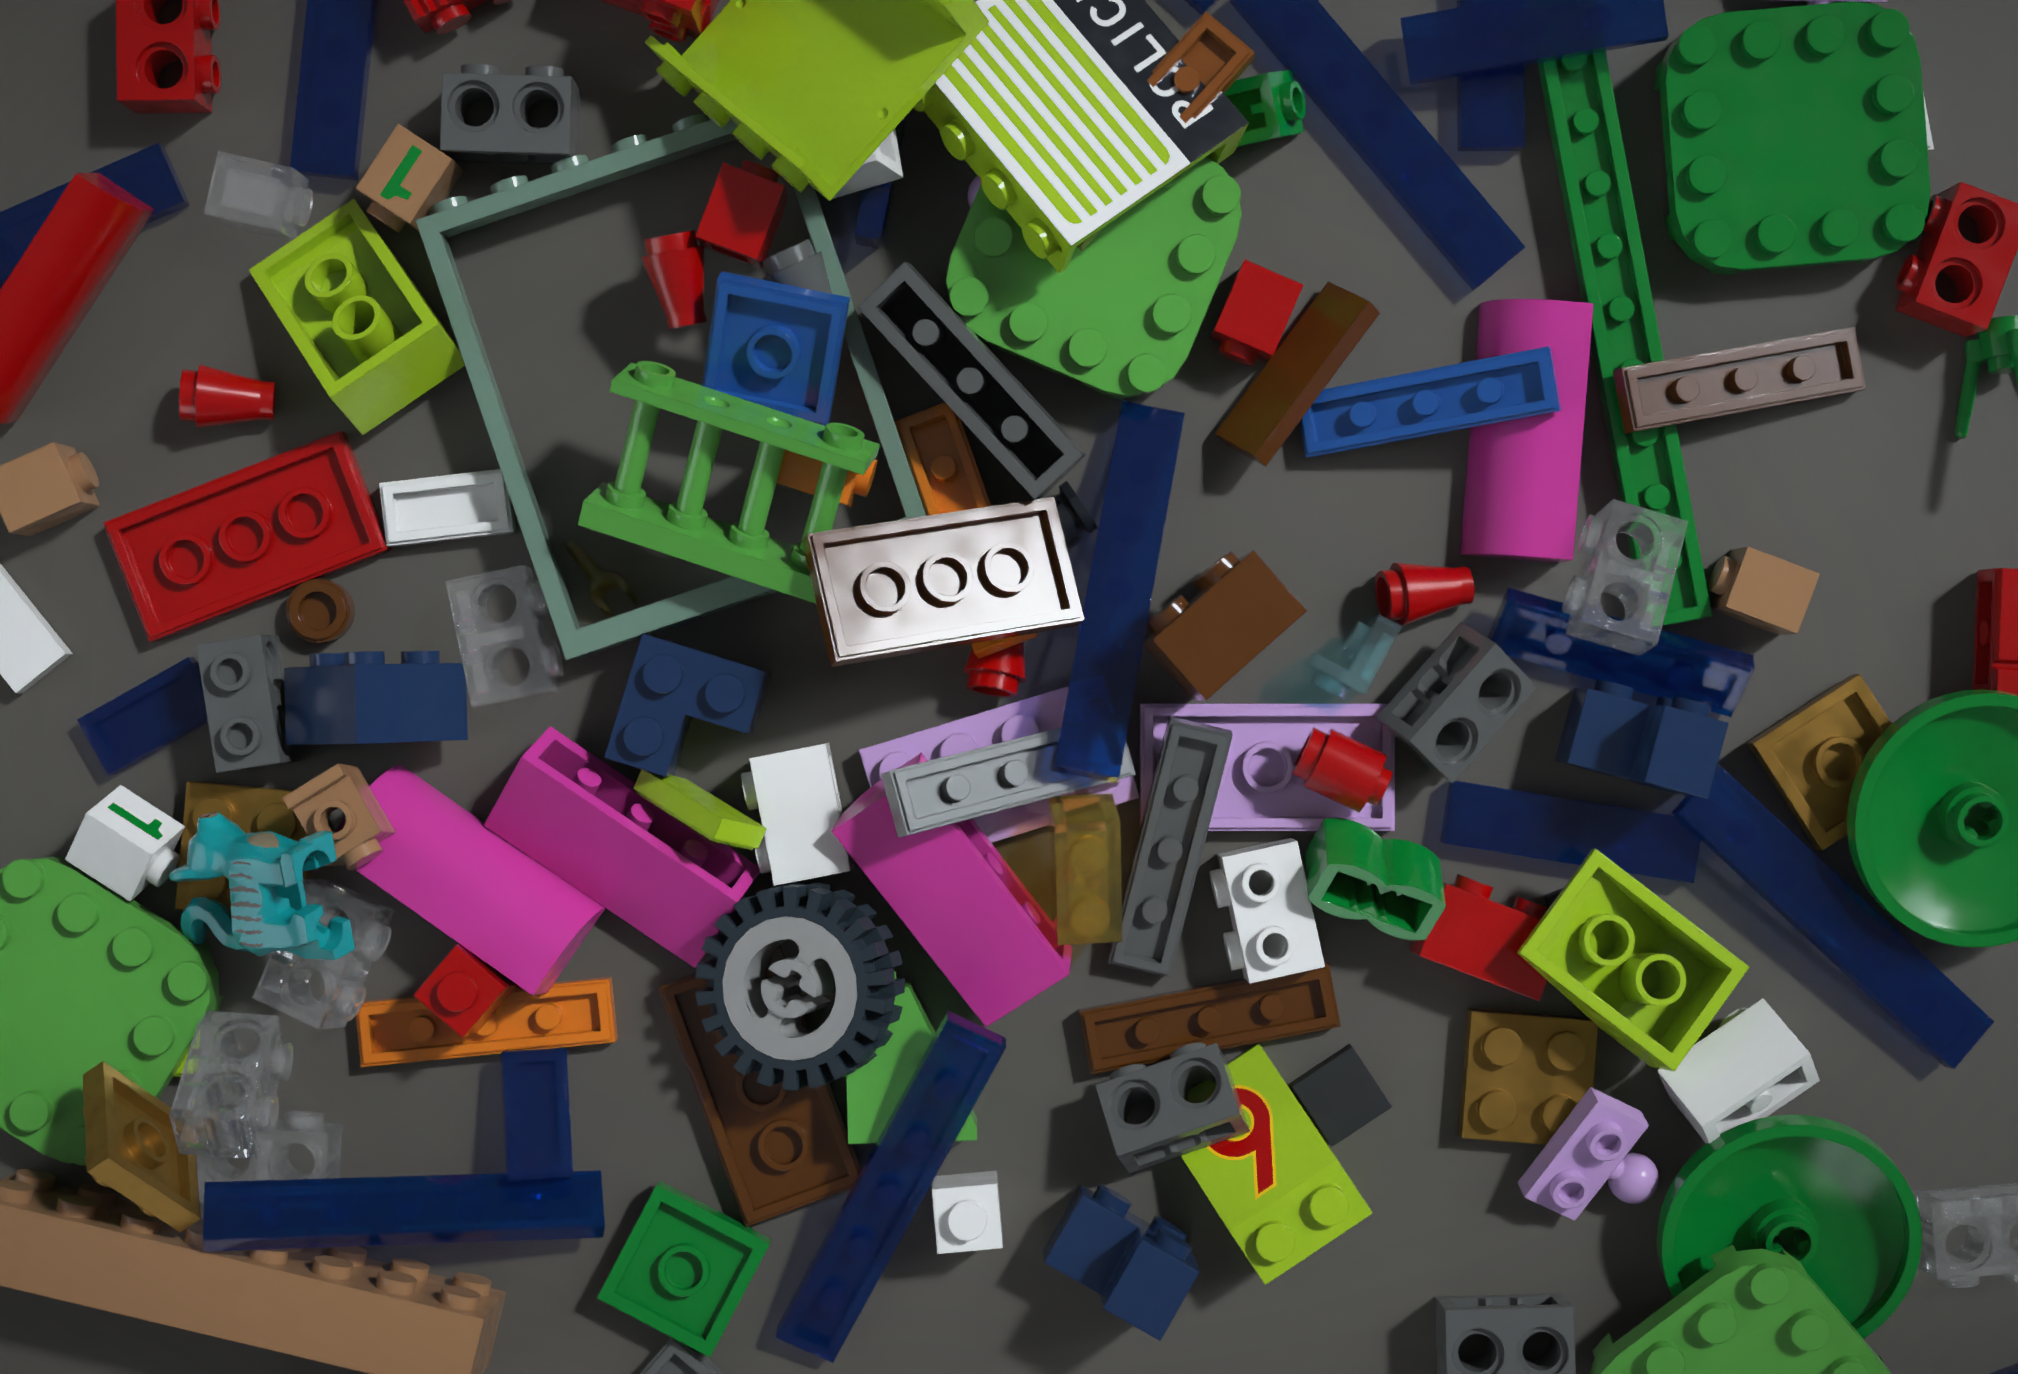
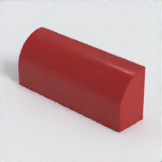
[0,173,154,424]

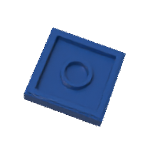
[702,271,850,426]

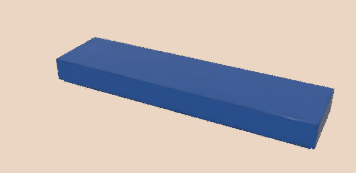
[1300,346,1562,458]

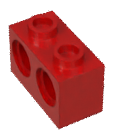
[116,0,221,114]
[1895,182,2018,337]

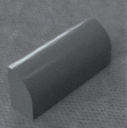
[858,262,1086,499]

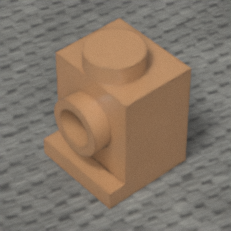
[282,763,396,870]

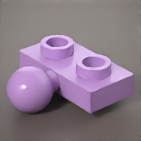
[1517,1087,1659,1221]

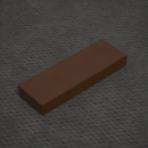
[1215,281,1380,467]

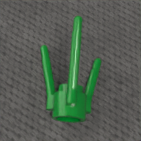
[1955,315,2018,439]

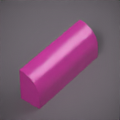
[1460,299,1594,563]
[483,726,760,968]
[832,752,1072,1027]
[336,764,605,995]

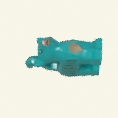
[169,811,355,960]

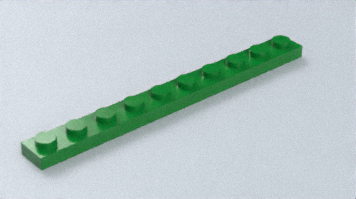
[1527,0,1712,629]

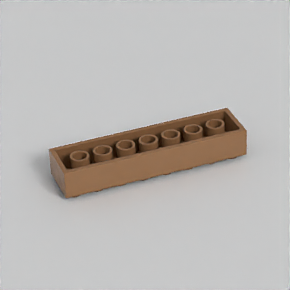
[0,1169,507,1374]

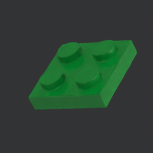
[597,1180,772,1357]

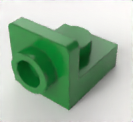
[1224,70,1306,147]

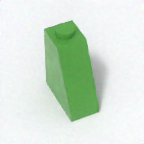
[846,971,977,1144]

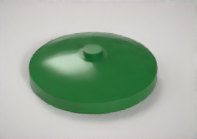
[1847,689,2018,948]
[1657,1114,1922,1339]

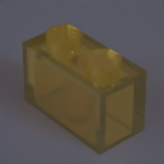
[1048,793,1122,945]

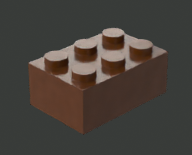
[1141,550,1307,701]

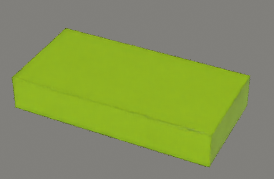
[633,769,767,850]

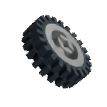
[696,882,905,1090]

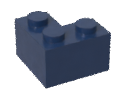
[604,634,772,777]
[284,651,468,745]
[1555,679,1729,799]
[1043,1184,1199,1341]

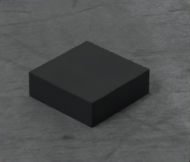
[1289,1044,1392,1147]

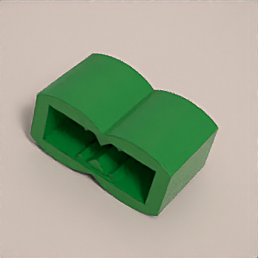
[1305,818,1446,940]

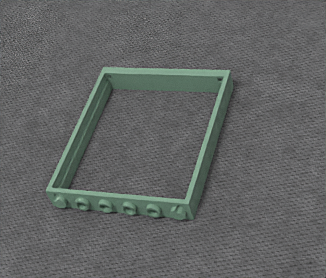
[416,113,926,661]

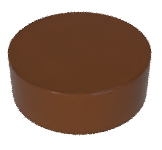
[286,579,355,643]

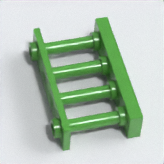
[578,361,880,604]

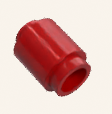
[1292,727,1393,813]

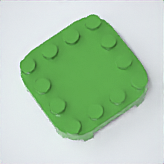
[944,156,1242,400]
[0,856,224,1166]
[1589,1245,1891,1374]

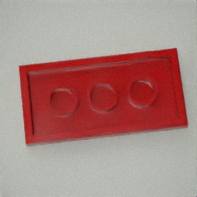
[103,431,392,642]

